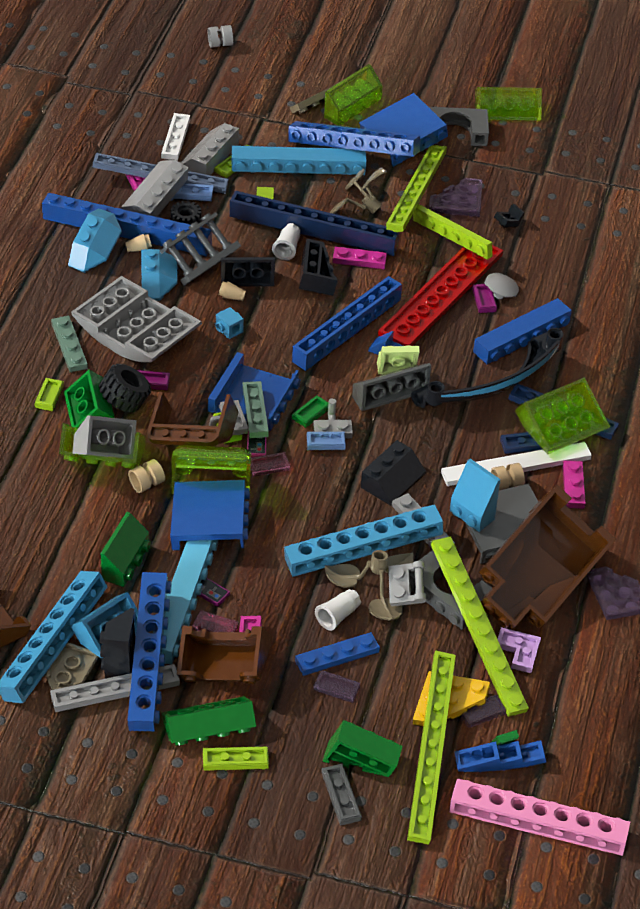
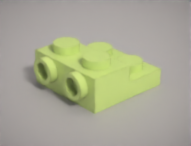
[377,345,419,374]

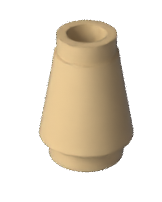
[125,234,152,252]
[219,281,246,301]

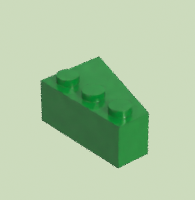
[322,720,403,777]

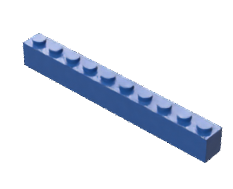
[42,193,212,256]

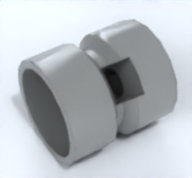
[207,25,233,48]

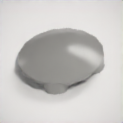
[484,273,519,299]

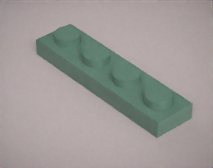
[51,316,88,372]
[243,381,269,438]

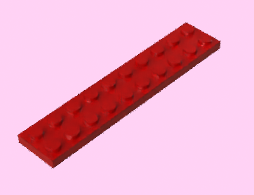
[378,245,503,346]

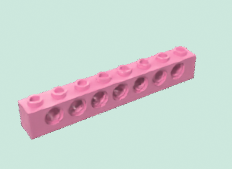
[449,779,630,856]

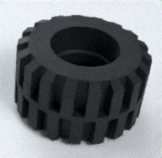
[99,363,151,413]

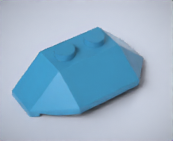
[68,208,122,273]
[141,249,177,301]

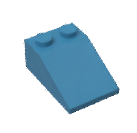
[450,459,500,532]

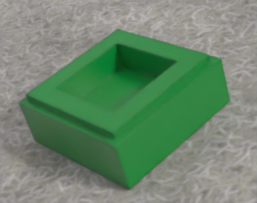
[492,730,519,746]

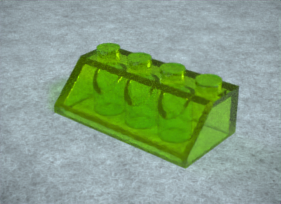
[324,64,383,126]
[475,87,542,121]

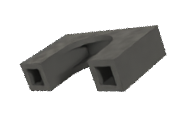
[429,107,489,146]
[410,550,492,630]

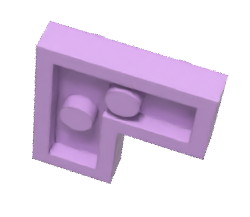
[498,627,541,673]

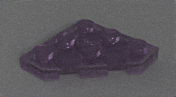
[429,178,482,217]
[586,566,640,620]

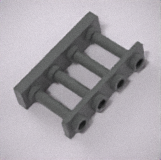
[160,212,241,286]

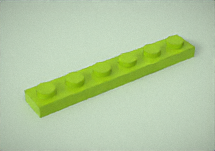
[413,204,492,260]

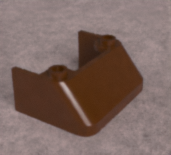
[147,392,239,447]

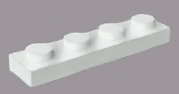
[161,113,190,161]

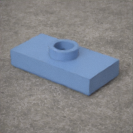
[306,432,346,450]

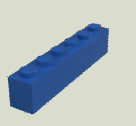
[473,298,572,364]

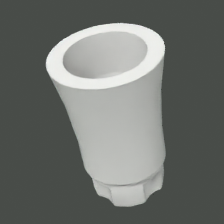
[272,223,300,260]
[315,589,361,631]

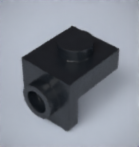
[494,204,525,228]

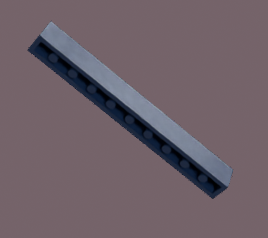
[229,191,400,256]

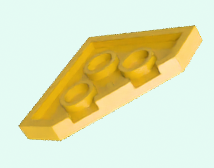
[413,671,490,726]

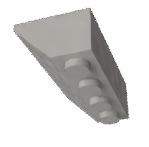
[181,123,239,175]
[121,159,189,217]

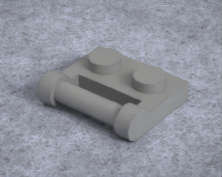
[388,561,426,606]

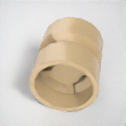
[128,459,165,493]
[491,463,525,490]

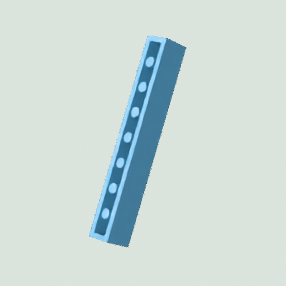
[231,146,366,175]

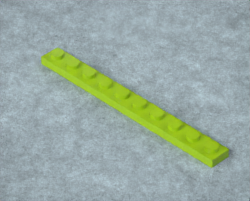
[386,145,447,232]
[431,537,529,717]
[407,651,456,845]

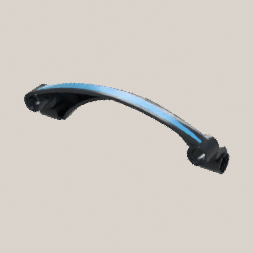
[411,328,564,408]

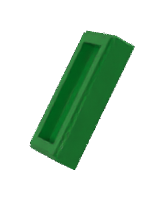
[292,395,329,428]

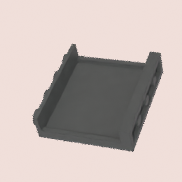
[457,484,538,564]

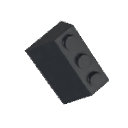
[221,257,275,287]
[360,440,426,506]
[100,608,135,679]

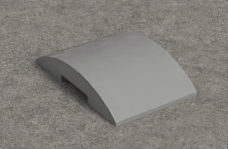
[71,276,202,362]

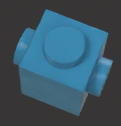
[215,307,244,339]

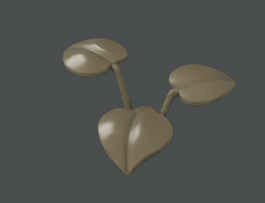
[330,167,387,214]
[325,550,414,620]

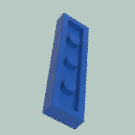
[295,632,380,676]

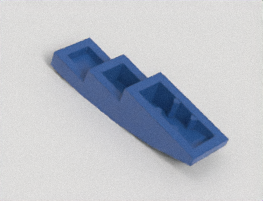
[454,740,547,772]

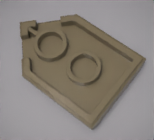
[45,643,99,690]

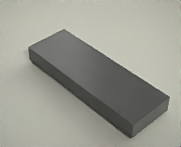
[321,764,362,825]

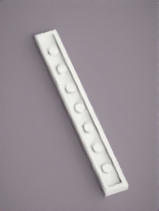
[441,442,592,486]

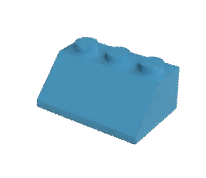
[70,592,138,658]

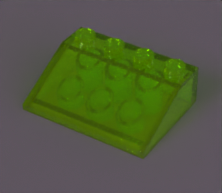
[515,377,610,455]

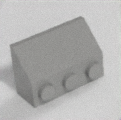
[72,415,137,459]

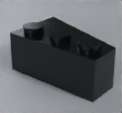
[299,239,338,296]

